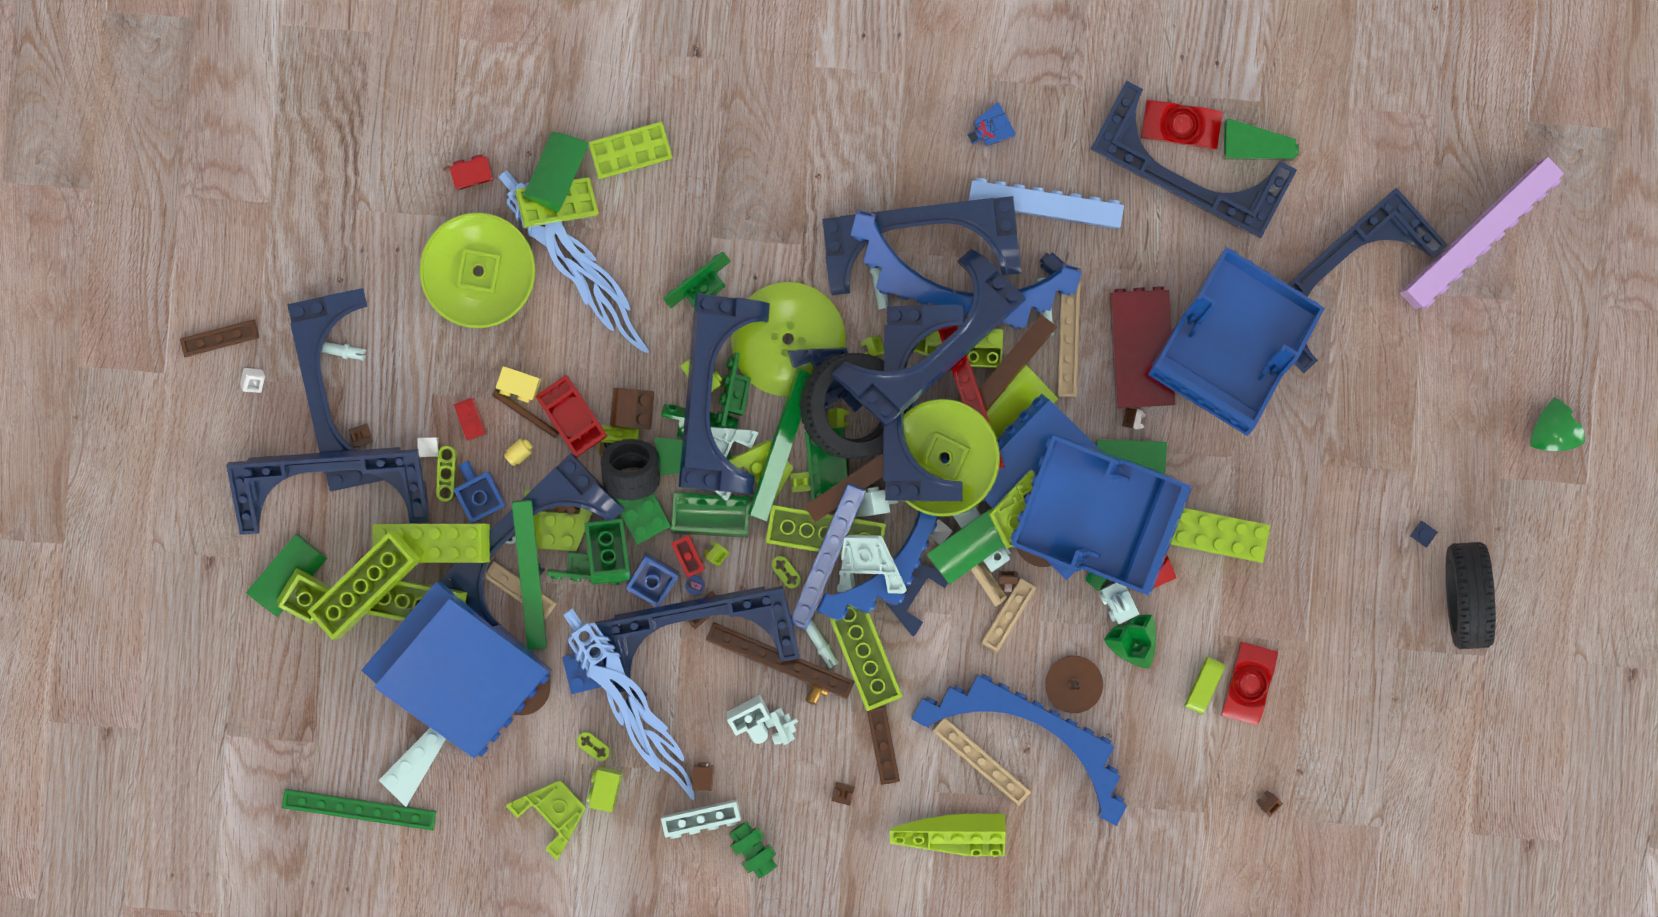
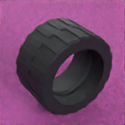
[600,439,660,501]

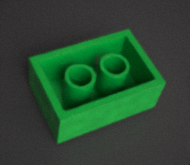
[615,492,672,545]
[584,518,630,585]

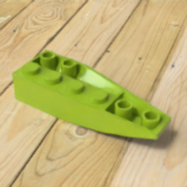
[913,329,1003,368]
[890,814,1006,857]

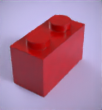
[449,154,495,191]
[453,398,487,441]
[671,535,706,578]

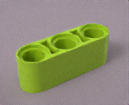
[436,446,458,502]
[1184,656,1225,715]

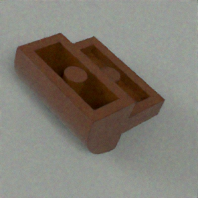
[610,388,654,430]

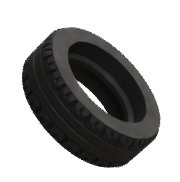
[800,353,908,459]
[1446,542,1496,649]

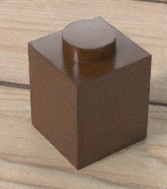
[692,762,714,791]

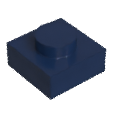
[842,392,863,412]
[1410,521,1438,548]

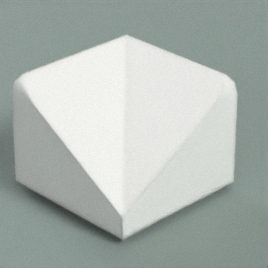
[240,368,265,393]
[417,437,439,457]
[929,518,952,544]

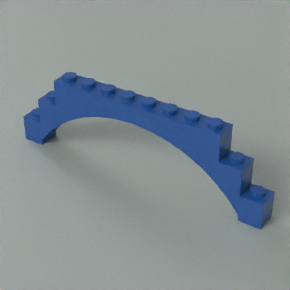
[851,209,1082,329]
[816,401,949,621]
[911,673,1127,826]

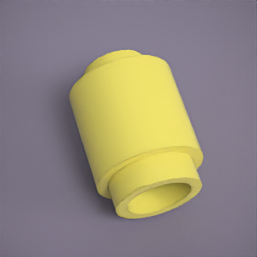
[504,438,533,466]

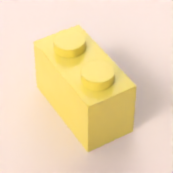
[496,366,541,403]

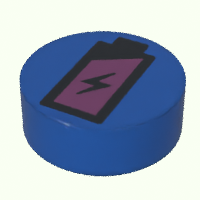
[685,575,705,595]

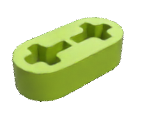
[772,556,801,588]
[577,731,610,761]

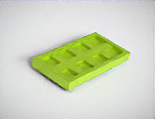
[588,121,673,180]
[515,177,599,228]

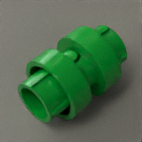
[729,821,777,879]

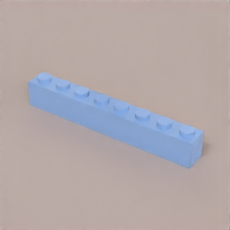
[968,178,1124,229]

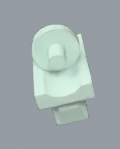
[764,708,798,745]

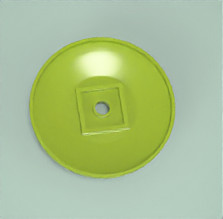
[420,213,535,328]
[731,282,846,397]
[904,399,1000,516]

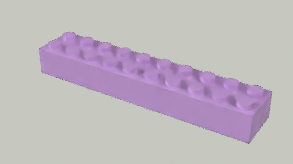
[1400,157,1564,309]

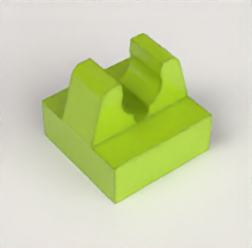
[861,335,884,356]
[828,408,849,428]
[790,472,811,493]
[704,541,730,567]

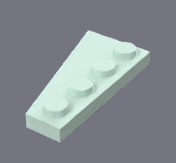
[379,728,446,807]

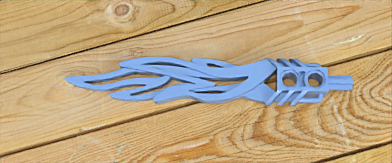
[499,170,649,353]
[563,608,695,800]

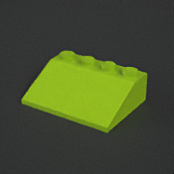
[987,365,1058,438]

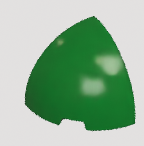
[1530,398,1585,451]
[1104,614,1156,669]

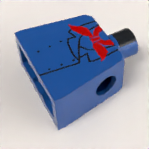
[967,102,1016,146]

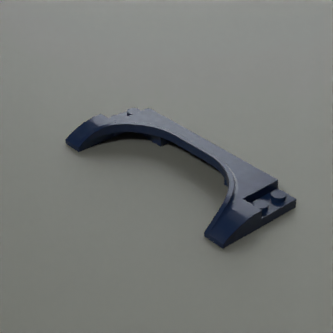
[1090,80,1297,238]
[1287,188,1447,373]
[822,196,1022,295]
[832,249,1026,427]
[287,288,384,492]
[679,294,770,495]
[883,305,964,501]
[226,447,429,535]
[438,453,624,627]
[595,586,800,692]

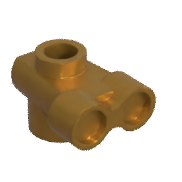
[805,684,829,705]

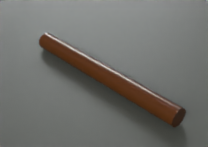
[492,389,559,438]

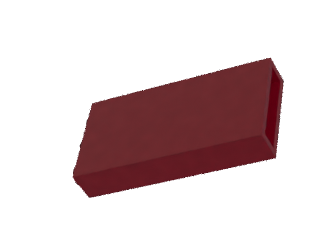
[1110,286,1175,408]

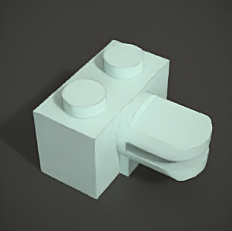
[855,487,898,517]
[1099,582,1139,624]
[726,695,770,744]

